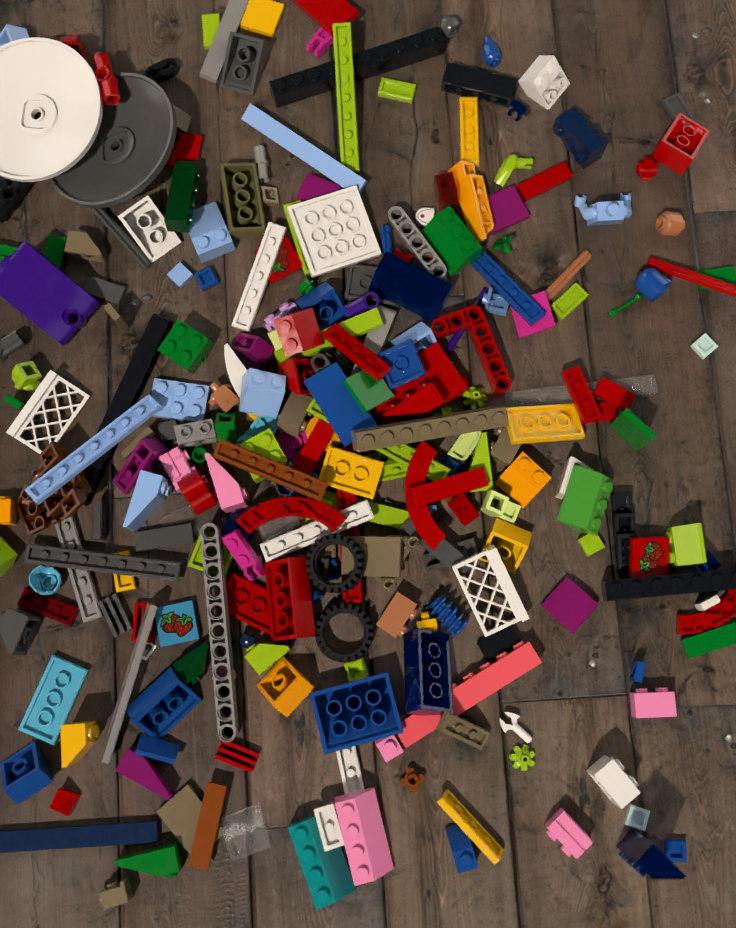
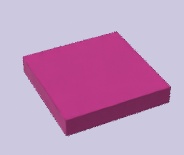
[510,291,556,339]

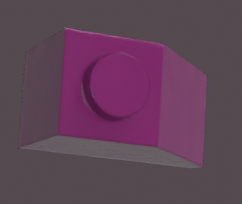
[231,332,275,364]

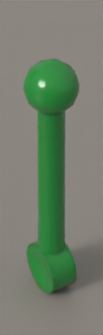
[608,293,642,318]

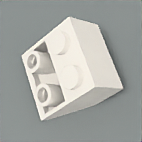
[518,55,570,109]

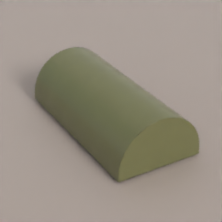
[219,162,266,240]

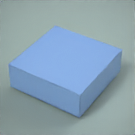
[167,262,194,289]

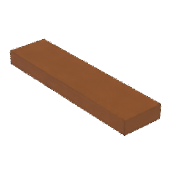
[188,781,228,870]

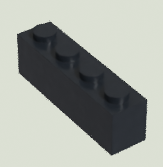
[441,62,517,108]

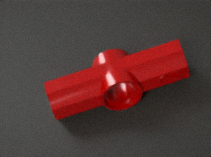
[93,52,121,105]

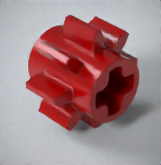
[636,157,658,181]

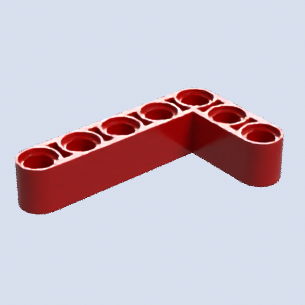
[430,305,511,395]

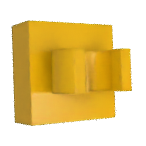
[416,611,438,636]

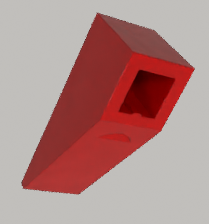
[383,382,445,420]

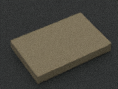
[341,536,402,577]
[156,784,227,854]

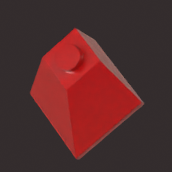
[278,358,321,395]

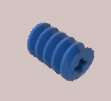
[426,594,469,639]

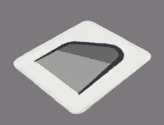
[142,642,156,661]

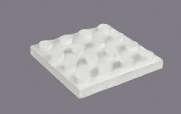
[287,185,382,278]

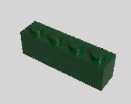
[164,161,202,233]

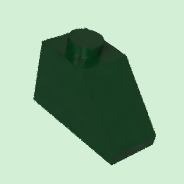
[173,642,211,685]

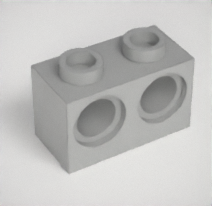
[174,419,217,449]

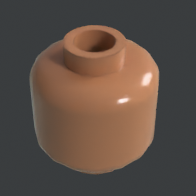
[655,211,685,237]

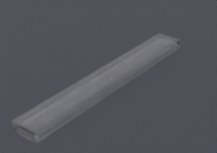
[504,374,658,407]

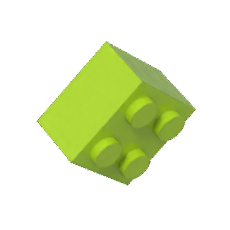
[238,428,290,484]

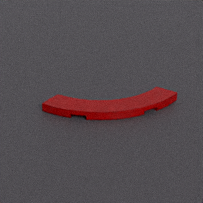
[405,441,446,551]
[235,496,347,534]
[676,590,736,634]

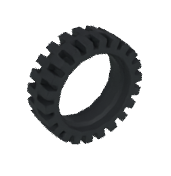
[306,534,366,593]
[315,603,373,663]

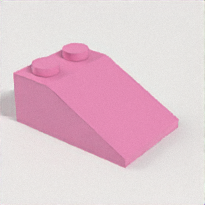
[205,453,250,514]

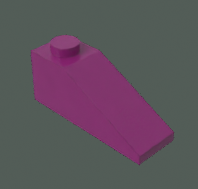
[113,437,168,495]
[115,746,174,800]

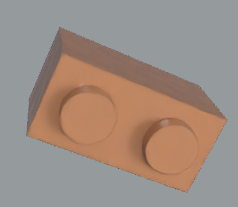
[376,591,418,638]

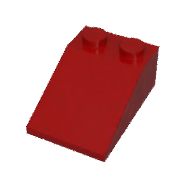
[651,112,710,175]

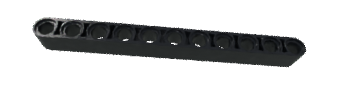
[83,314,173,506]

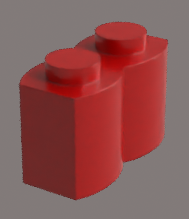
[177,471,218,516]

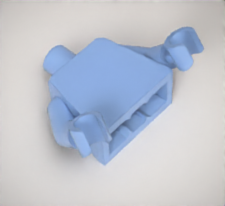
[574,192,632,226]

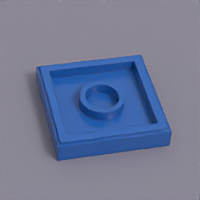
[376,339,427,390]

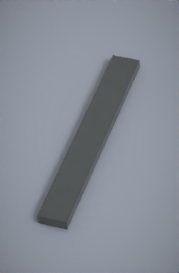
[24,543,182,582]

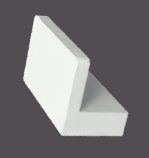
[313,801,344,851]

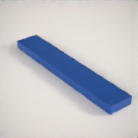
[470,249,546,327]

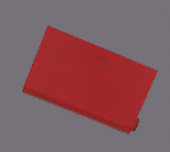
[373,342,469,425]

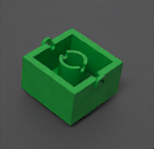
[157,319,214,374]

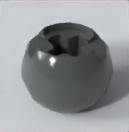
[440,14,460,39]

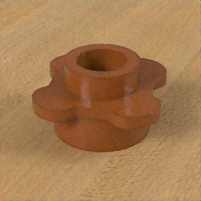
[400,768,424,793]

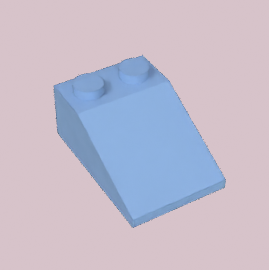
[189,201,236,263]
[123,470,172,532]

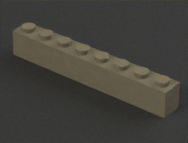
[351,405,508,452]

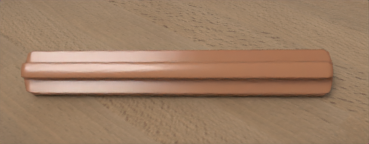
[545,250,592,301]

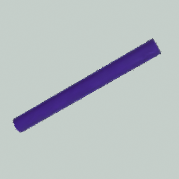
[444,289,488,354]

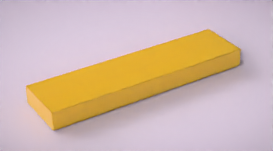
[459,97,479,166]
[437,789,504,865]

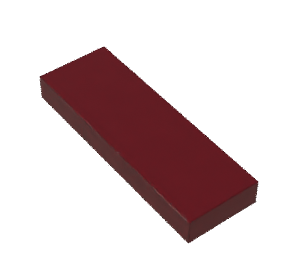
[17,586,79,626]

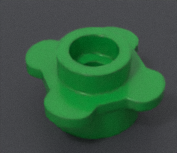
[297,278,314,297]
[189,445,212,468]

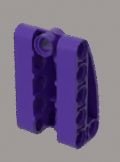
[0,241,100,346]

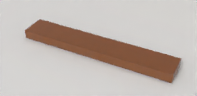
[212,438,329,502]

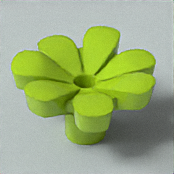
[463,386,487,409]
[509,744,535,771]

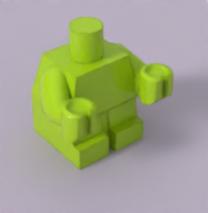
[12,361,42,391]

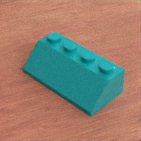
[288,814,356,910]

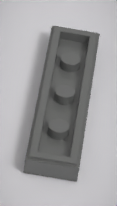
[401,517,473,576]

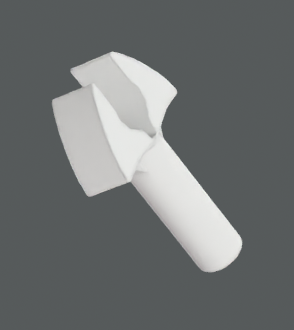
[499,712,533,743]

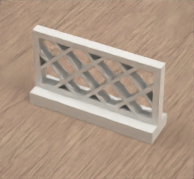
[6,370,91,454]
[452,545,529,637]

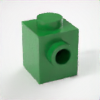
[214,413,238,443]

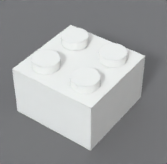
[586,755,641,809]

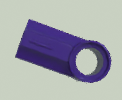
[344,292,382,319]

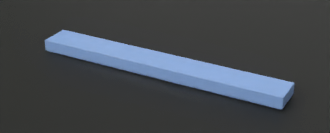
[241,103,367,194]
[24,394,162,505]

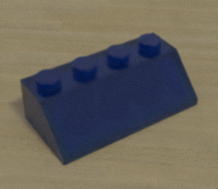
[368,251,453,322]
[403,628,453,716]
[616,829,686,879]

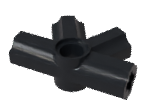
[0,176,34,224]

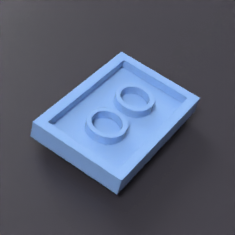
[151,378,211,422]

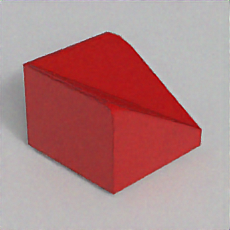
[49,787,80,816]

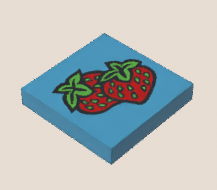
[155,600,200,647]

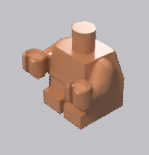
[208,382,240,413]

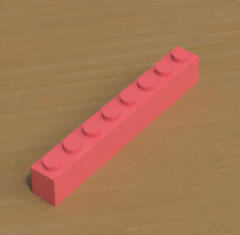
[397,641,542,748]

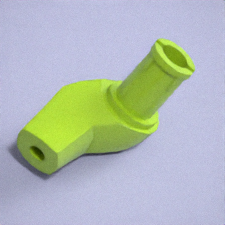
[494,154,533,187]

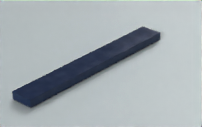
[0,820,159,853]

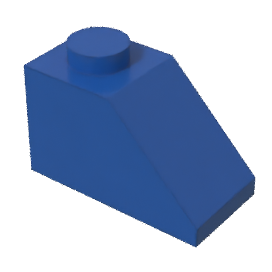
[445,824,478,874]

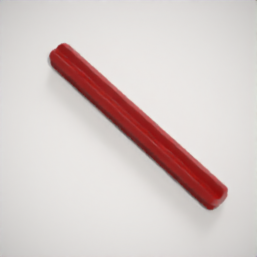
[647,257,736,297]

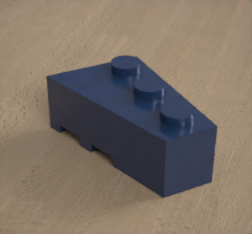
[553,107,609,169]

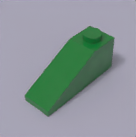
[114,842,183,878]

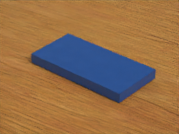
[303,362,377,448]

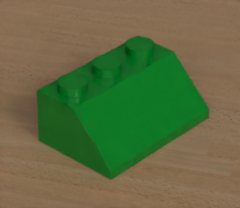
[421,206,482,277]

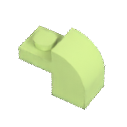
[480,490,521,524]

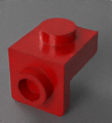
[447,493,479,526]

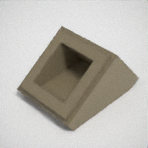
[259,186,279,208]

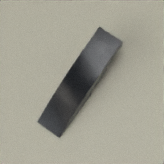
[611,491,637,573]

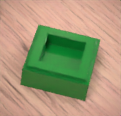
[3,394,25,411]

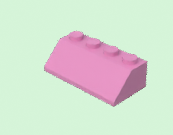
[335,787,394,886]

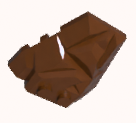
[15,441,91,535]

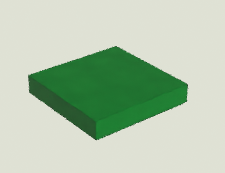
[343,370,394,414]

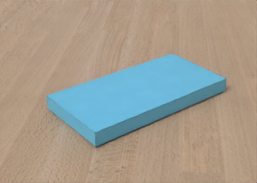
[18,655,89,745]

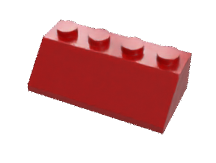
[264,557,315,641]

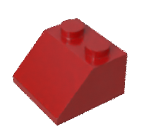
[273,307,324,357]

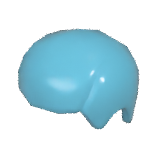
[29,565,62,595]

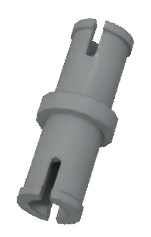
[254,145,269,183]

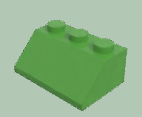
[557,465,614,536]

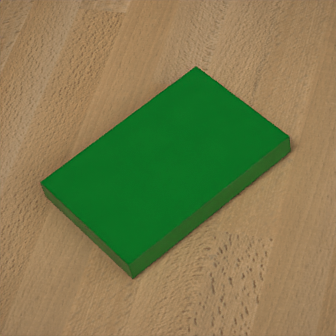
[609,408,656,451]

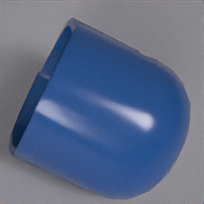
[635,268,672,302]

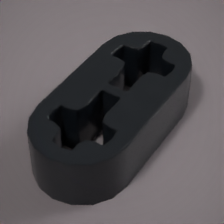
[145,58,179,84]

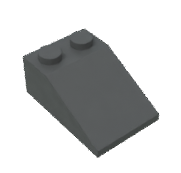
[219,31,270,96]

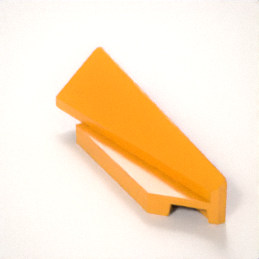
[448,160,494,243]

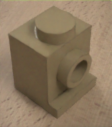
[98,877,133,909]

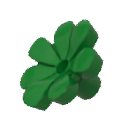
[492,234,514,255]

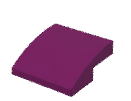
[295,173,342,202]
[541,577,599,634]

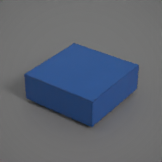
[194,266,219,292]
[630,661,646,683]
[664,839,687,862]

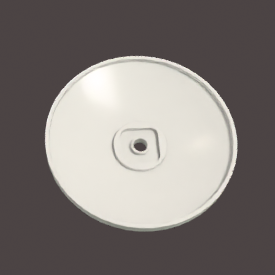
[0,37,103,182]

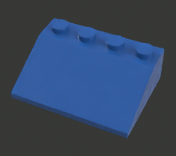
[309,672,404,754]

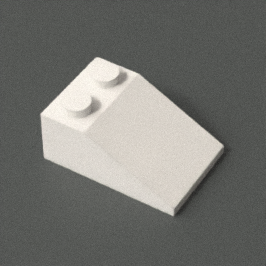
[118,195,181,263]

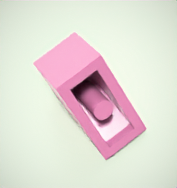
[374,735,404,763]

